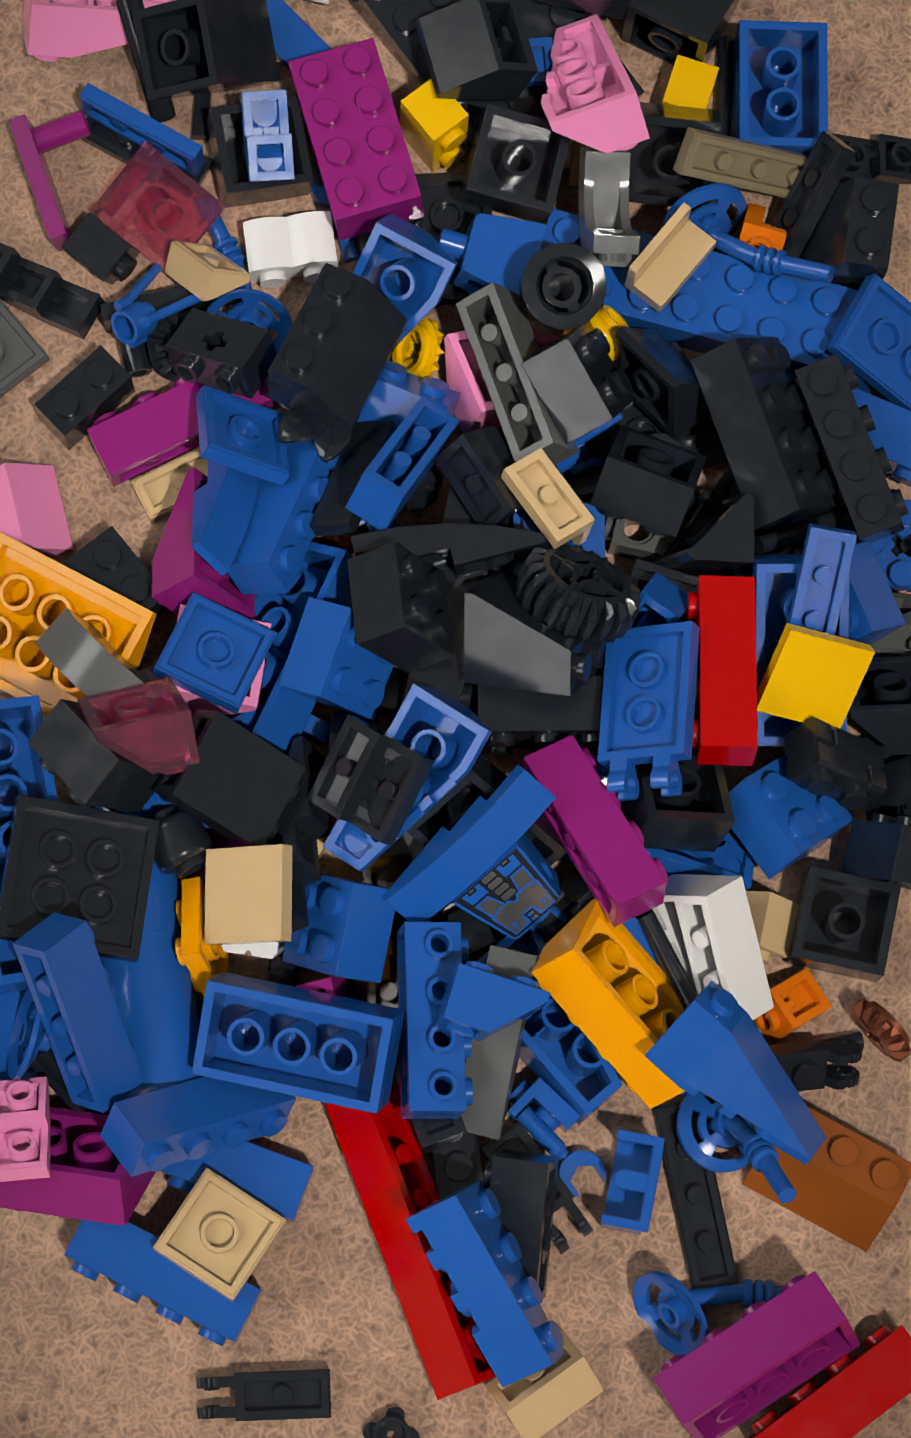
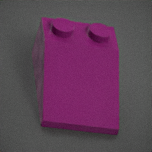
[151,467,255,619]

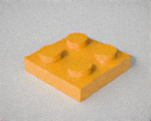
[175,876,228,996]

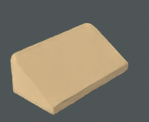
[165,240,251,301]

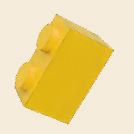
[400,79,469,172]

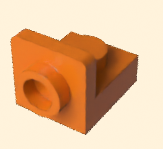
[739,202,787,251]
[754,968,832,1044]

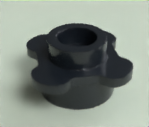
[363,1407,420,1438]

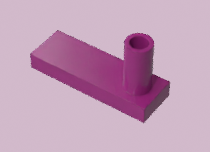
[9,110,91,251]

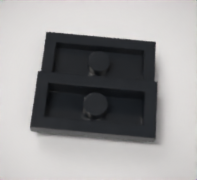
[307,715,434,846]

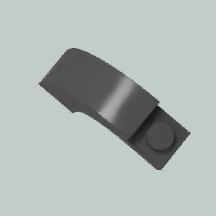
[578,147,640,267]
[36,608,194,751]

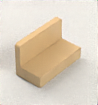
[625,202,717,313]
[501,448,595,549]
[485,1330,603,1438]

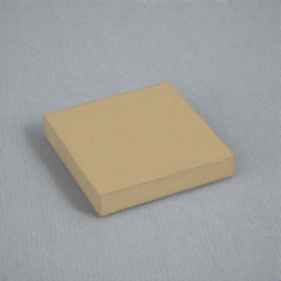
[204,844,293,945]
[153,1168,286,1302]

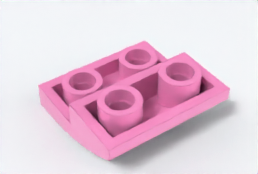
[0,1077,50,1182]

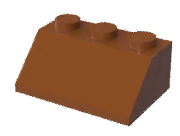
[742,1106,911,1252]

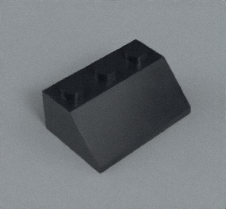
[268,263,408,432]

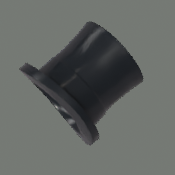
[519,243,607,330]

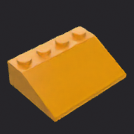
[0,532,156,715]

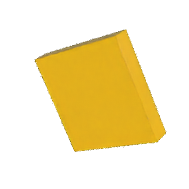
[757,623,875,729]

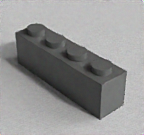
[456,282,578,465]

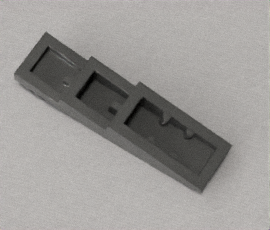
[461,945,539,1140]

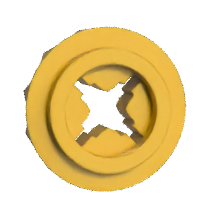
[392,317,445,379]

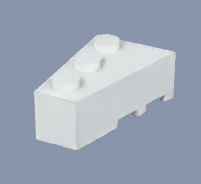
[652,874,774,1020]

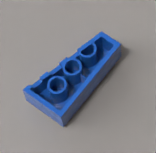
[476,924,622,1125]
[405,1180,565,1388]

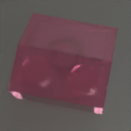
[91,141,226,271]
[77,677,200,774]

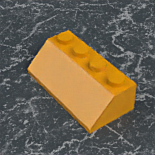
[531,898,685,1109]

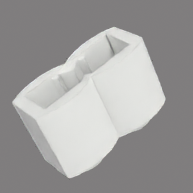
[243,211,338,288]

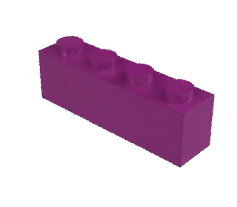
[87,378,274,487]
[523,735,668,927]

